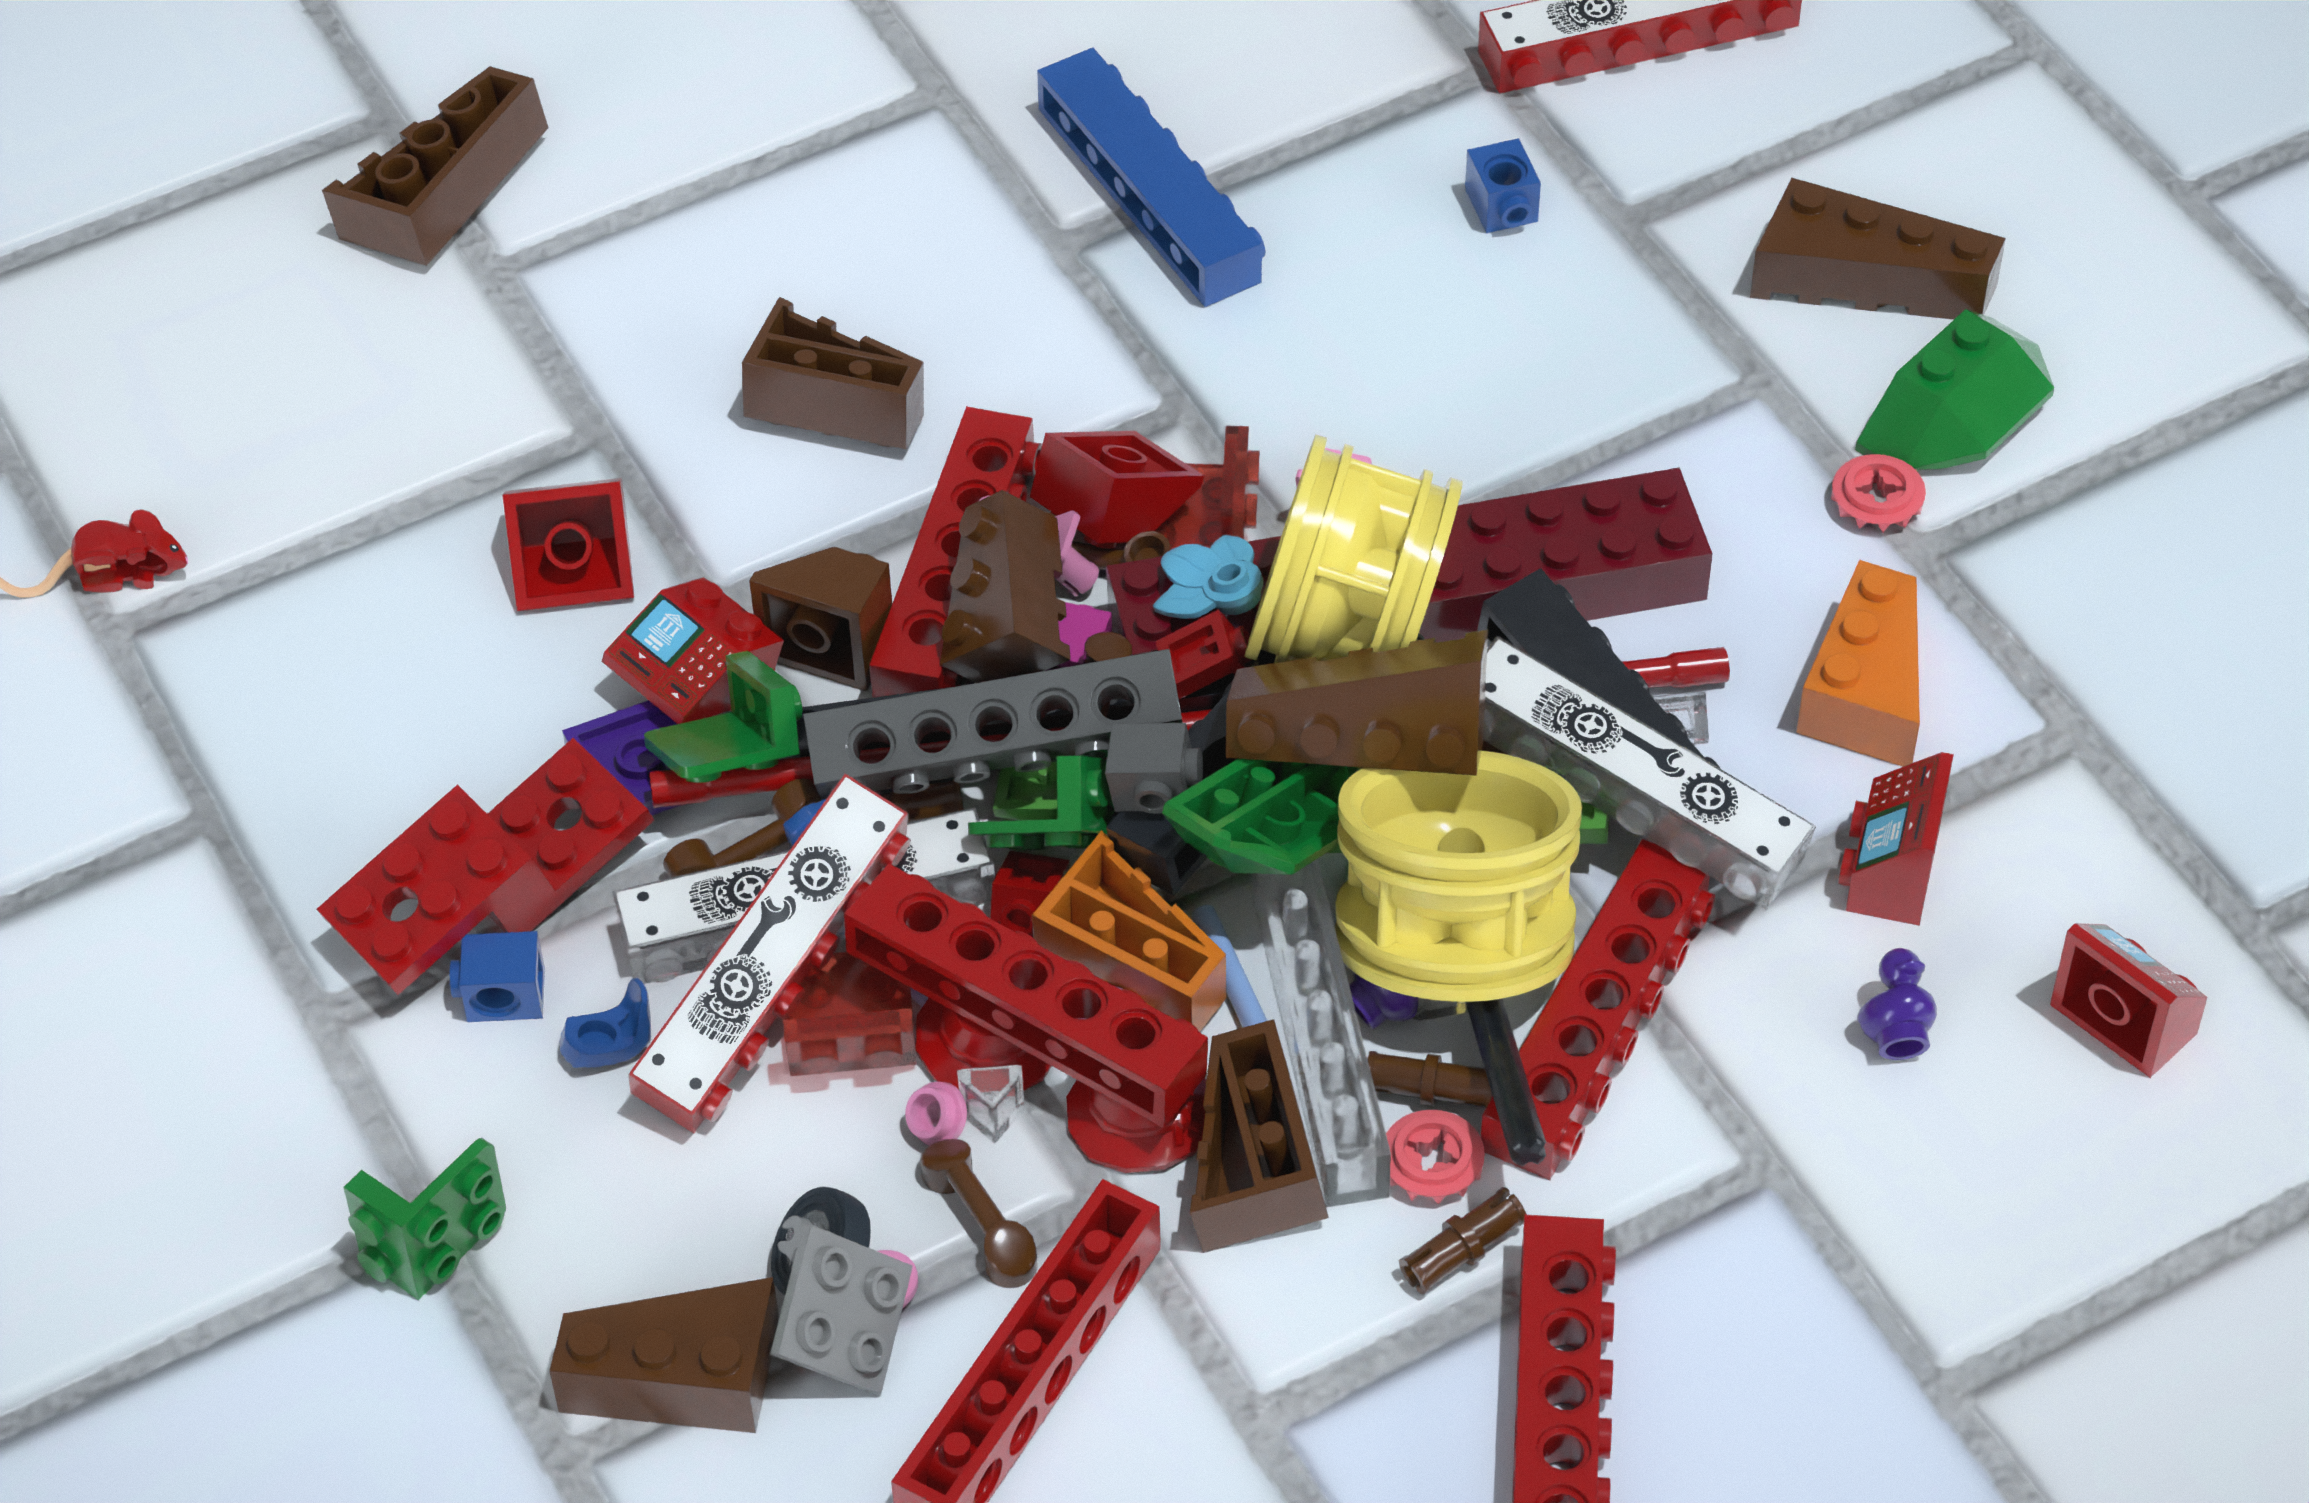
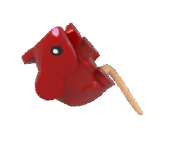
[0,509,188,598]

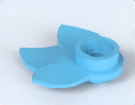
[1153,535,1263,619]

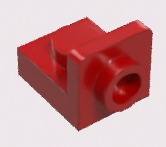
[1155,610,1258,699]
[990,851,1070,937]

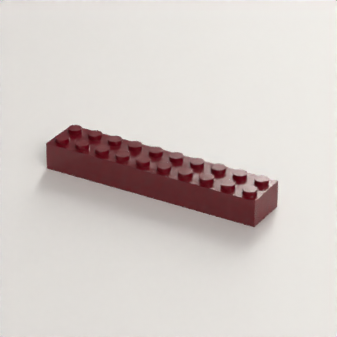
[1106,467,1713,655]

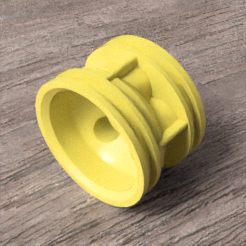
[1244,434,1463,663]
[1335,751,1582,1002]

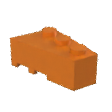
[1796,560,1920,767]
[1032,830,1226,1032]

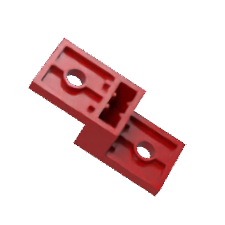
[316,738,655,995]

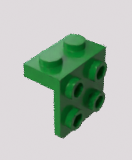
[644,651,803,783]
[968,756,1115,850]
[343,1138,506,1300]

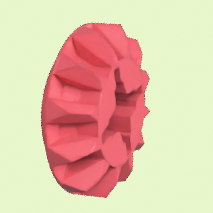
[1831,454,1926,533]
[1381,1110,1485,1205]

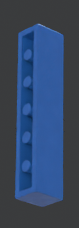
[1037,47,1266,307]

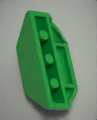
[1855,309,2054,472]
[1162,759,1358,875]

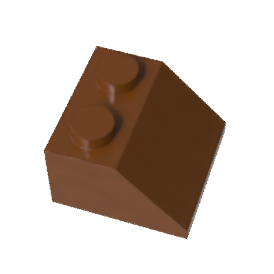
[749,547,892,691]

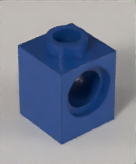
[1465,138,1541,233]
[450,931,545,1022]

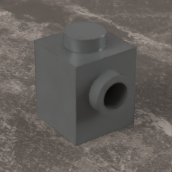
[1105,723,1203,814]

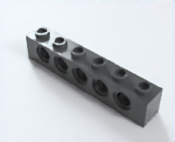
[804,649,1183,800]

